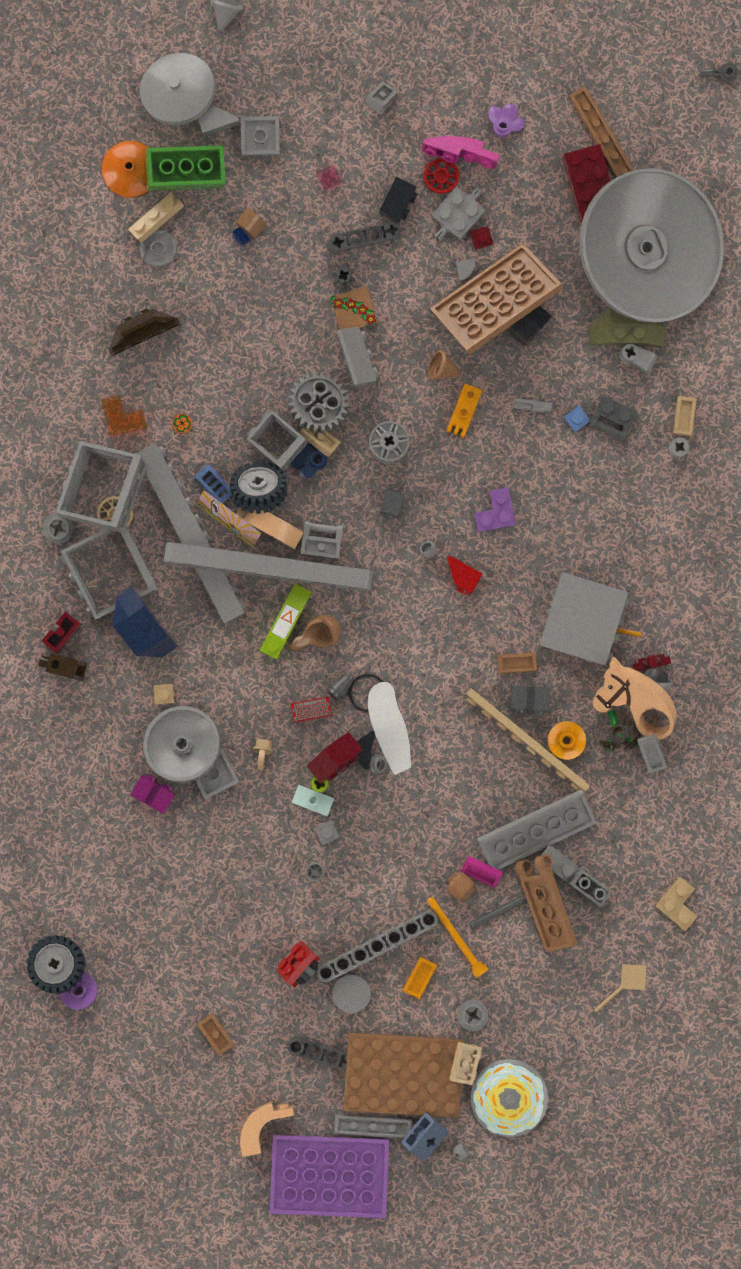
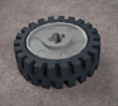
[230,461,287,514]
[26,935,86,994]

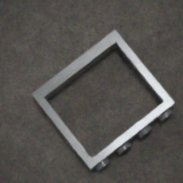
[56,441,148,533]
[60,526,158,620]

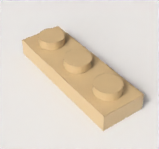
[128,192,184,243]

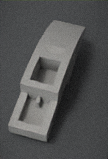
[542,845,612,907]

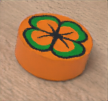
[173,414,192,434]

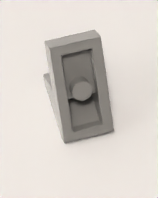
[365,81,398,115]

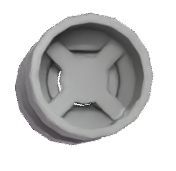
[305,862,325,882]

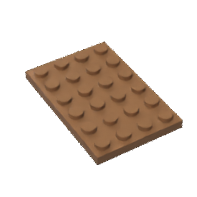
[430,243,564,355]
[343,1032,464,1118]

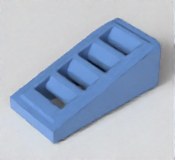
[194,464,231,504]

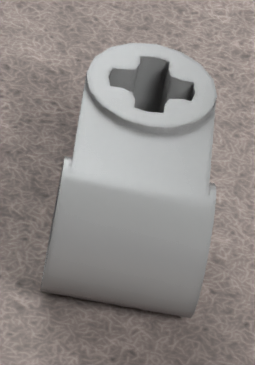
[619,344,658,374]

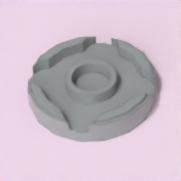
[139,229,177,268]
[332,974,371,1013]

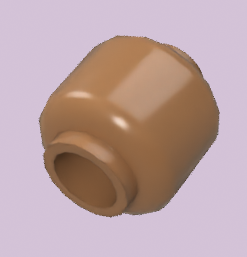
[447,872,476,901]

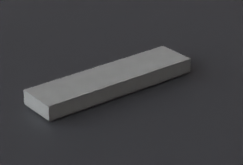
[334,1114,412,1139]

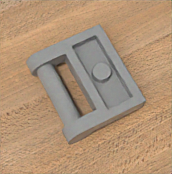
[301,520,343,559]

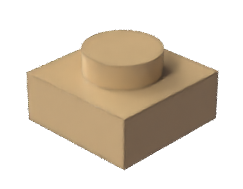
[153,684,174,705]

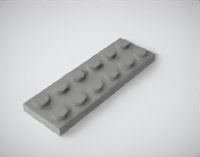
[477,789,597,870]

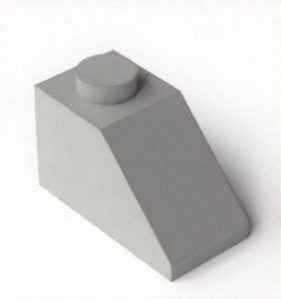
[198,105,240,137]

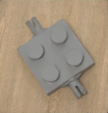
[432,187,485,241]

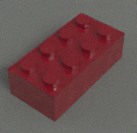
[562,144,611,225]

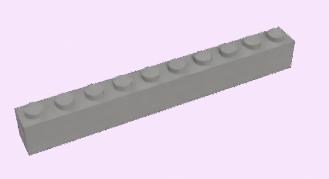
[136,443,246,624]

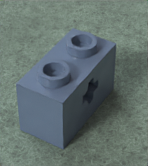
[401,1112,449,1162]

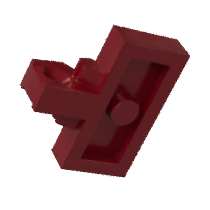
[631,654,672,671]

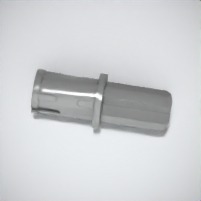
[513,398,552,414]

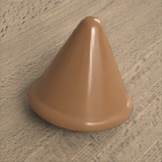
[428,350,461,381]

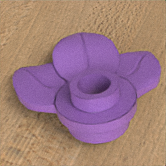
[488,104,525,137]

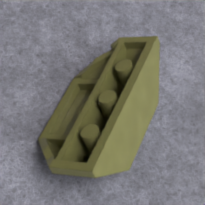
[589,307,666,347]

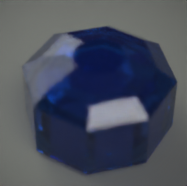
[233,227,250,246]

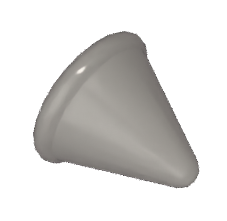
[212,0,243,30]

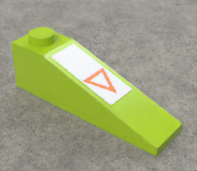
[260,584,312,660]

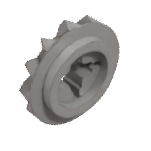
[43,513,74,544]
[457,999,488,1031]

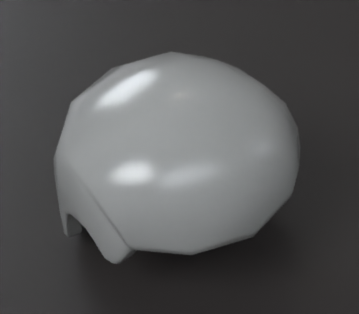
[644,669,673,692]

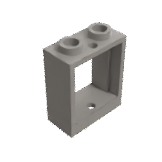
[247,410,308,471]

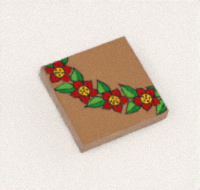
[330,286,378,329]

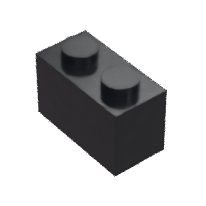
[379,177,418,224]

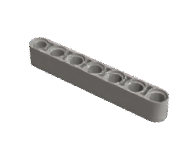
[317,910,438,982]

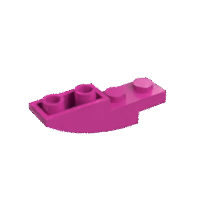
[421,136,500,169]

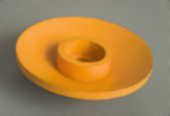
[548,721,586,760]

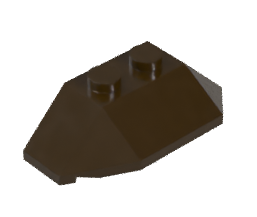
[109,309,181,356]

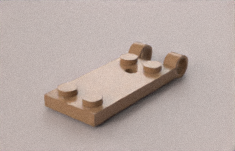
[515,854,578,952]

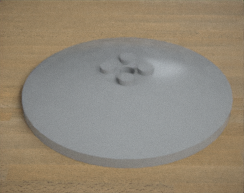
[579,168,724,323]

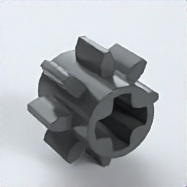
[332,265,355,289]

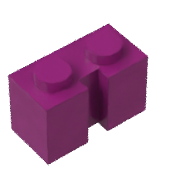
[130,774,176,814]

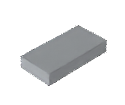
[638,734,667,773]

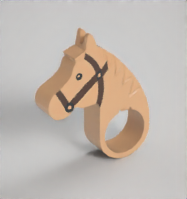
[593,657,677,740]

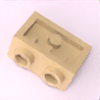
[449,1042,482,1085]

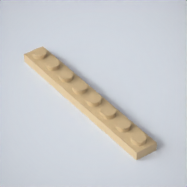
[465,688,590,792]

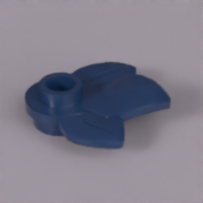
[290,442,327,478]

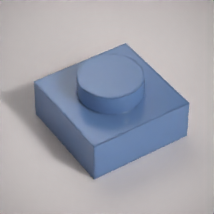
[563,406,590,433]

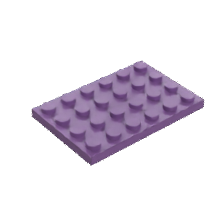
[270,1134,389,1218]

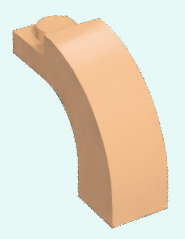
[236,507,304,549]
[240,1101,294,1157]

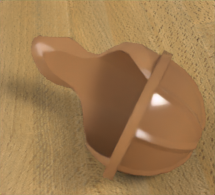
[289,615,341,651]

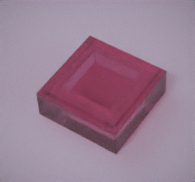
[316,165,342,191]

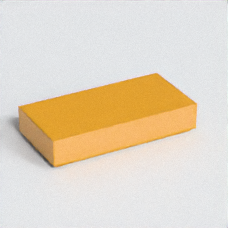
[402,956,437,1000]

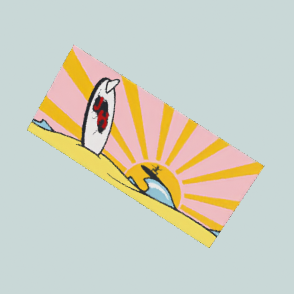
[196,490,261,548]

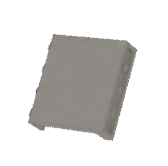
[539,572,630,667]

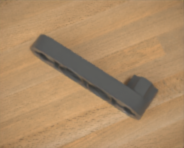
[327,222,401,255]
[287,1037,347,1071]

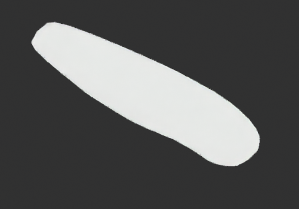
[368,682,411,775]

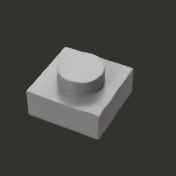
[314,820,340,845]

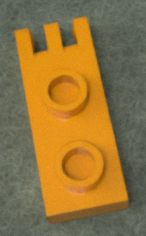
[446,383,483,438]

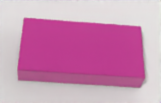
[460,856,503,888]

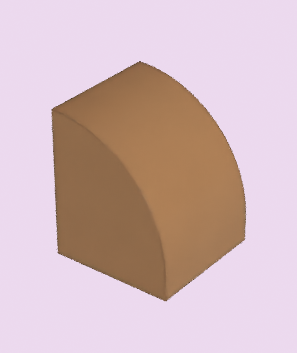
[236,208,266,239]

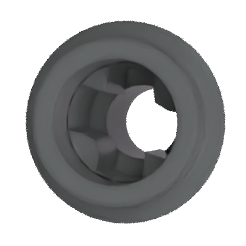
[327,672,354,701]

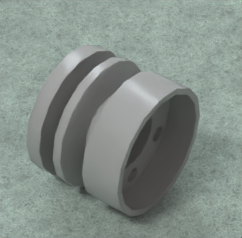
[369,421,409,465]

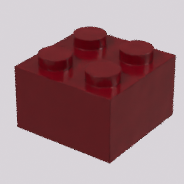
[307,732,363,784]

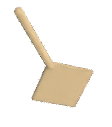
[594,964,647,1012]

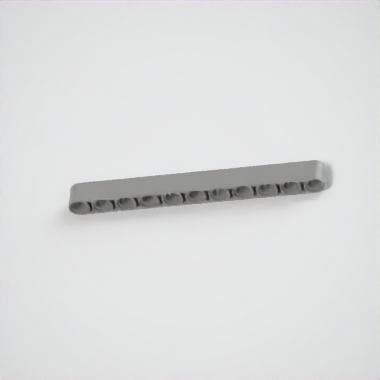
[164,543,373,591]

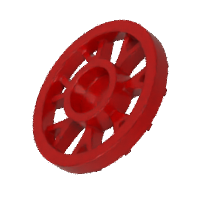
[423,159,459,194]

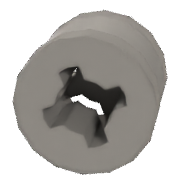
[669,437,689,458]

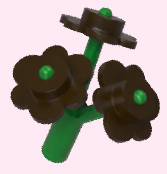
[599,710,641,751]

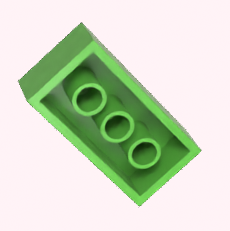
[145,146,226,191]

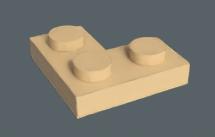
[655,876,697,931]

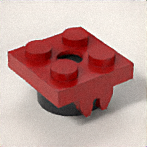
[276,941,320,987]

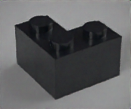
[508,306,552,347]

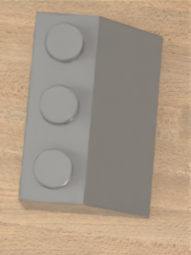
[337,326,379,390]

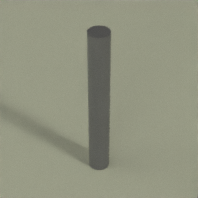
[469,897,523,929]

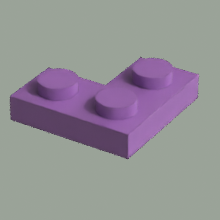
[474,487,516,532]

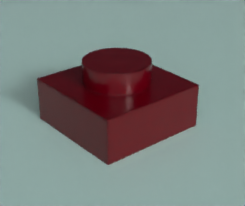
[470,226,494,250]

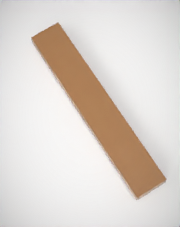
[568,86,634,178]

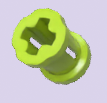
[311,777,329,792]

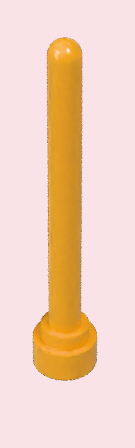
[427,897,489,978]

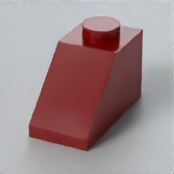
[447,555,483,596]

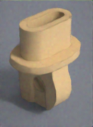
[252,739,273,770]

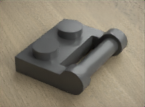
[588,396,637,442]

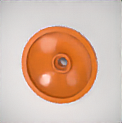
[102,141,149,198]

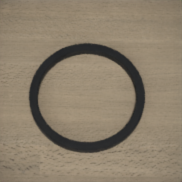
[349,674,383,712]

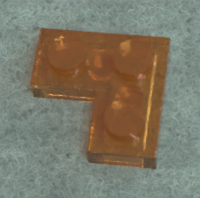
[101,395,148,437]

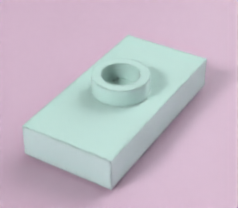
[292,785,334,816]

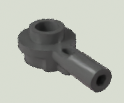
[700,63,738,82]

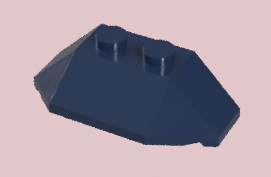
[113,586,178,657]

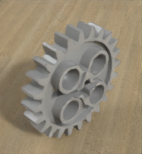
[287,372,349,433]

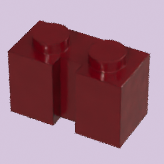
[41,611,83,654]

